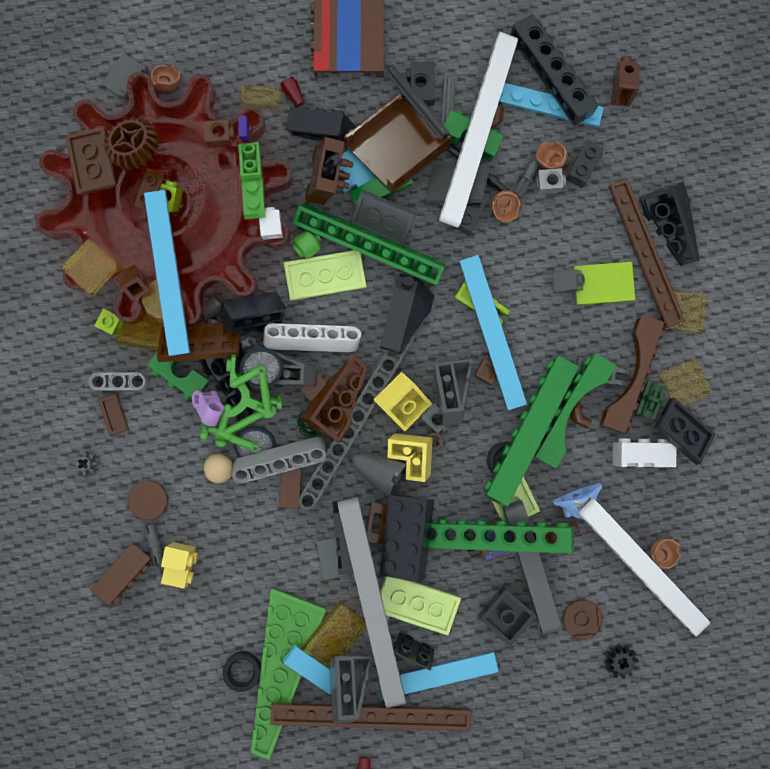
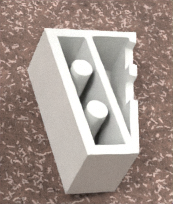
[613,438,676,467]

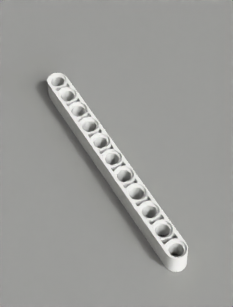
[439,32,518,228]

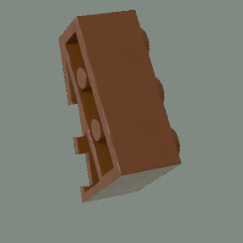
[90,543,151,609]

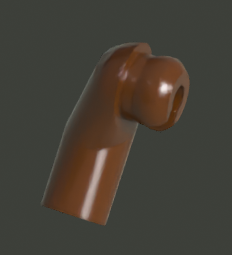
[570,402,592,429]

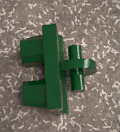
[635,380,667,420]

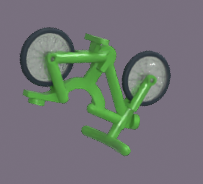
[200,347,283,458]

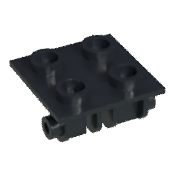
[393,633,435,671]

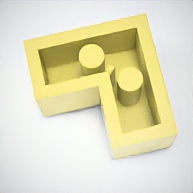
[387,433,433,482]
[161,542,198,588]

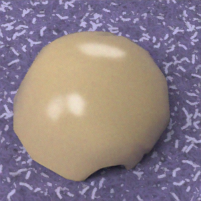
[203,453,233,484]

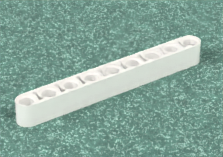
[578,499,710,637]

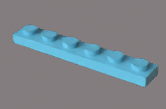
[498,83,604,128]

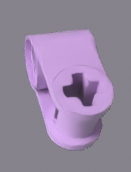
[192,390,224,426]

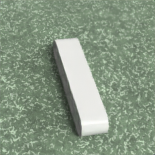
[263,323,361,352]

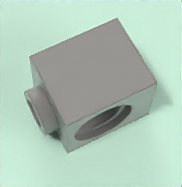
[536,168,566,194]

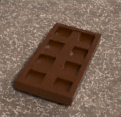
[157,323,241,362]

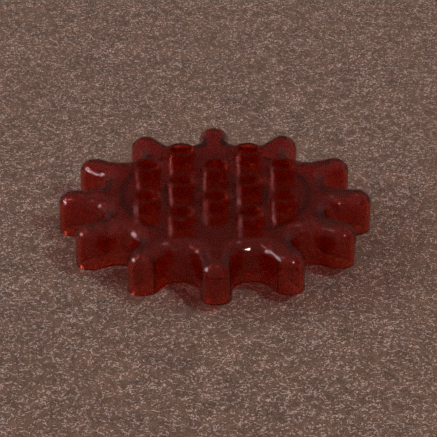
[36,72,294,326]

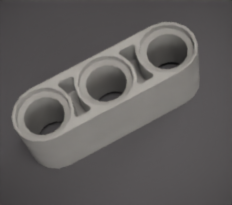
[88,372,150,391]

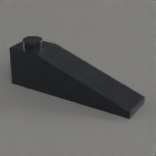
[639,181,700,266]
[380,274,435,353]
[199,345,253,421]

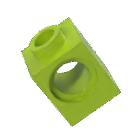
[159,180,183,212]
[94,309,126,337]

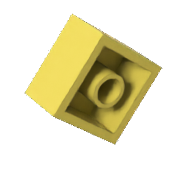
[373,372,432,431]

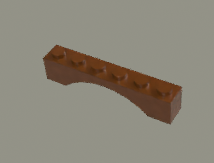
[599,314,665,433]

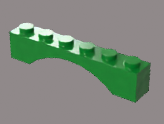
[534,353,616,468]

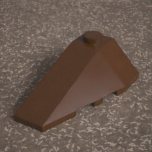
[300,355,367,442]

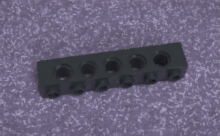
[510,14,598,126]

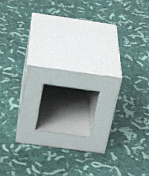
[259,207,283,240]

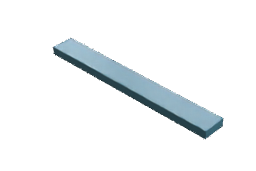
[144,190,190,356]
[459,255,527,411]

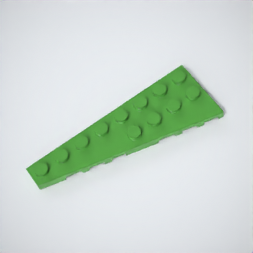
[251,588,326,760]

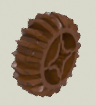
[103,116,160,171]

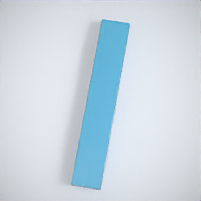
[379,651,499,699]

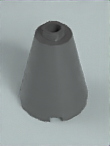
[352,451,407,498]

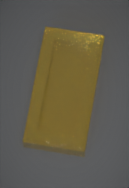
[240,84,281,109]

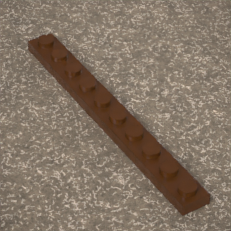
[270,702,471,731]

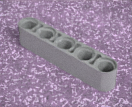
[232,437,326,483]

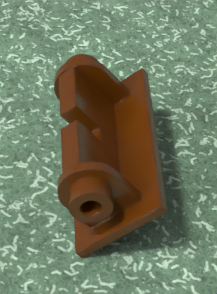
[134,168,165,212]

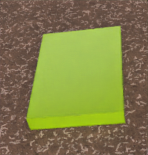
[573,262,635,305]

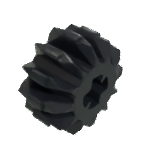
[604,644,639,679]

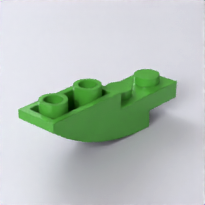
[239,142,266,220]

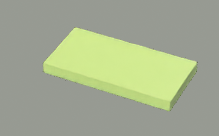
[284,250,367,301]
[380,576,461,635]

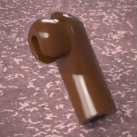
[491,104,504,129]

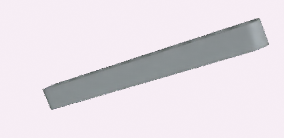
[338,497,406,708]

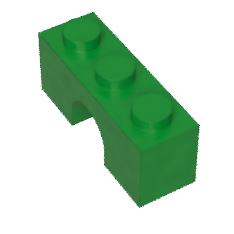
[444,110,503,162]
[147,352,211,401]

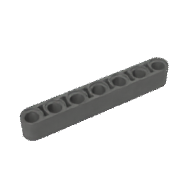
[503,500,562,635]

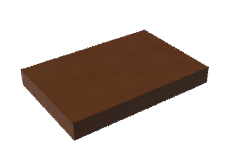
[65,126,118,196]

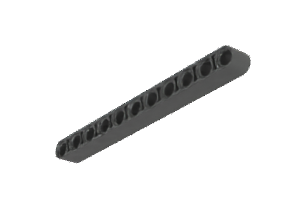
[299,329,417,510]

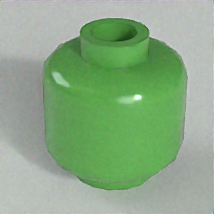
[292,230,322,259]

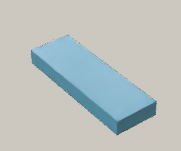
[283,644,331,694]

